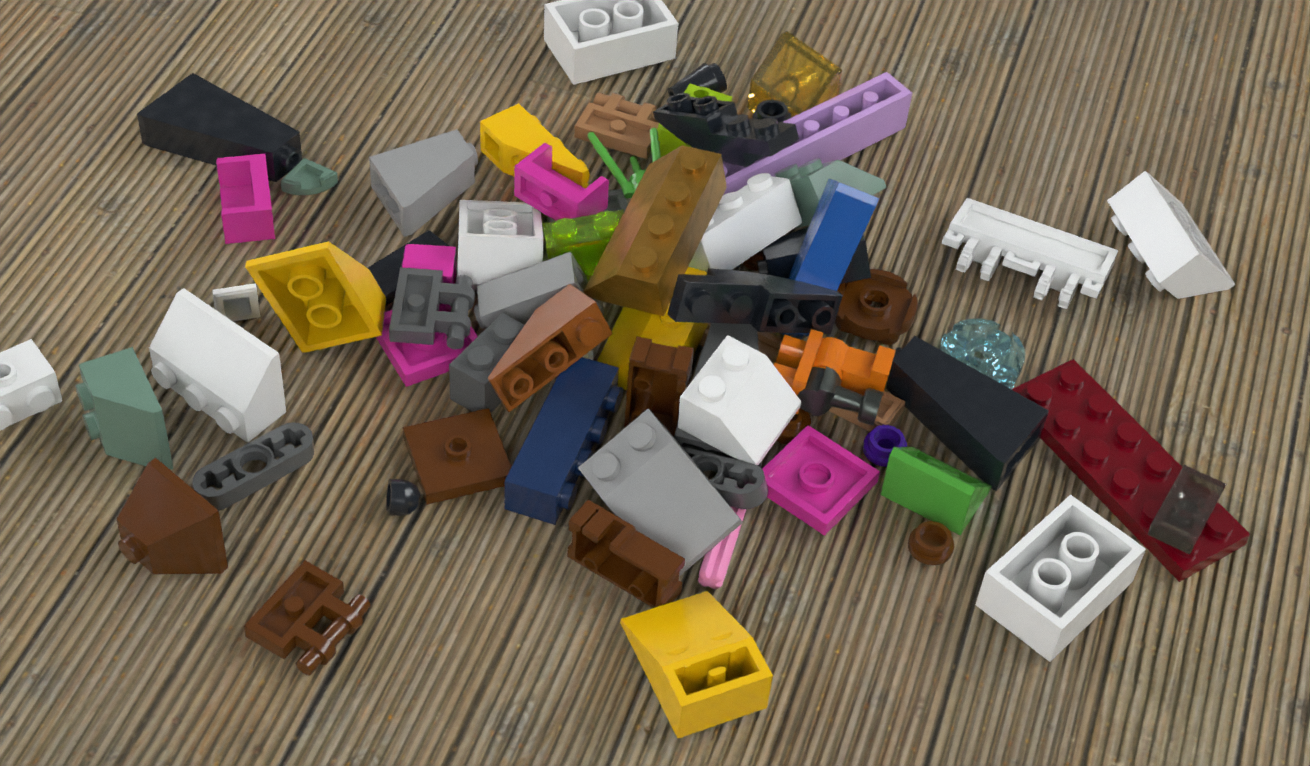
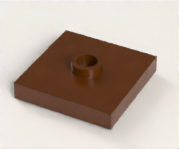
[403,408,511,505]

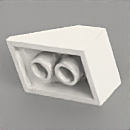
[457,200,544,290]

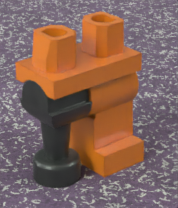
[774,329,896,426]

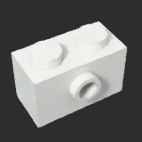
[0,339,62,431]

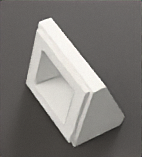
[212,283,260,321]

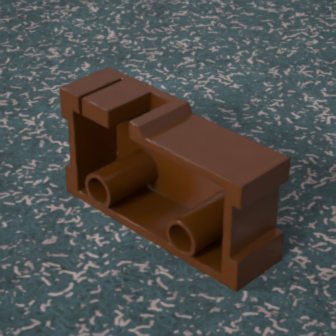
[624,336,694,437]
[567,500,685,608]

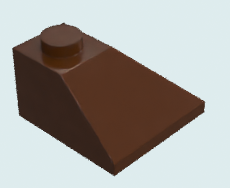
[116,458,228,574]

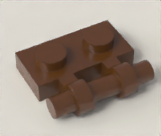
[244,560,371,676]

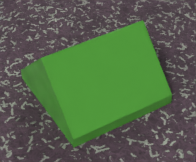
[881,447,992,535]

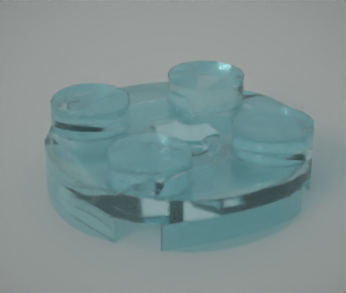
[939,319,1025,389]

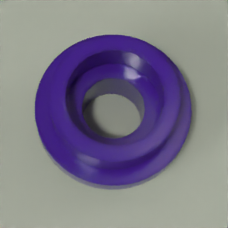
[863,425,908,467]

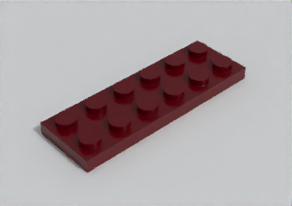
[1011,359,1250,582]

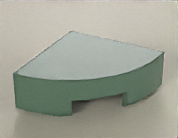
[281,158,338,195]

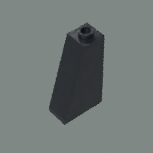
[137,73,302,182]
[886,336,1049,491]

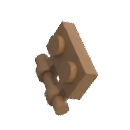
[574,92,659,159]

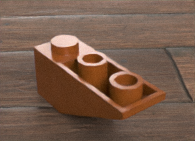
[487,284,613,412]

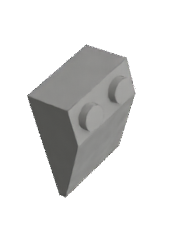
[578,409,743,576]

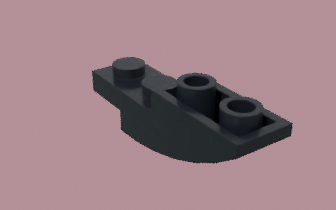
[653,93,799,167]
[668,268,843,334]

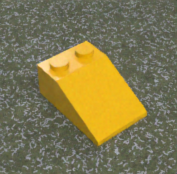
[245,241,386,353]

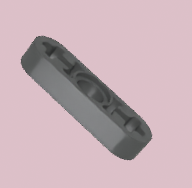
[192,422,314,510]
[682,447,768,509]

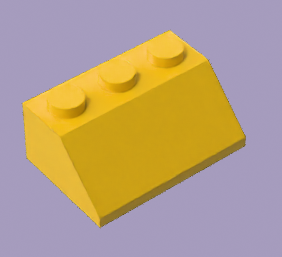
[597,267,708,390]

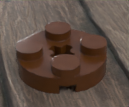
[835,269,918,345]

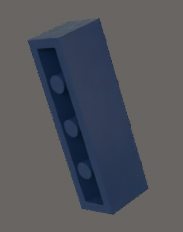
[504,357,623,525]

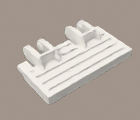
[942,198,1119,309]

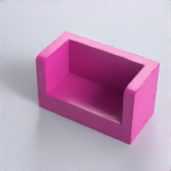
[514,143,609,233]
[216,154,275,244]

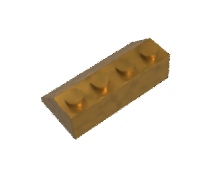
[583,145,727,316]

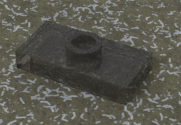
[1147,465,1227,555]

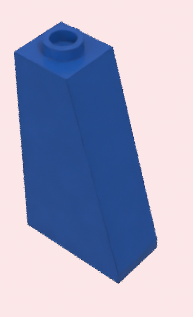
[780,178,879,340]

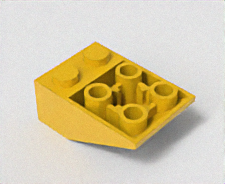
[620,591,773,739]

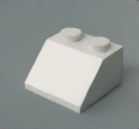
[678,335,801,465]

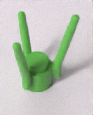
[588,128,661,198]

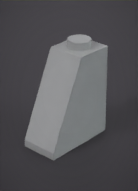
[369,129,478,237]
[474,252,605,329]

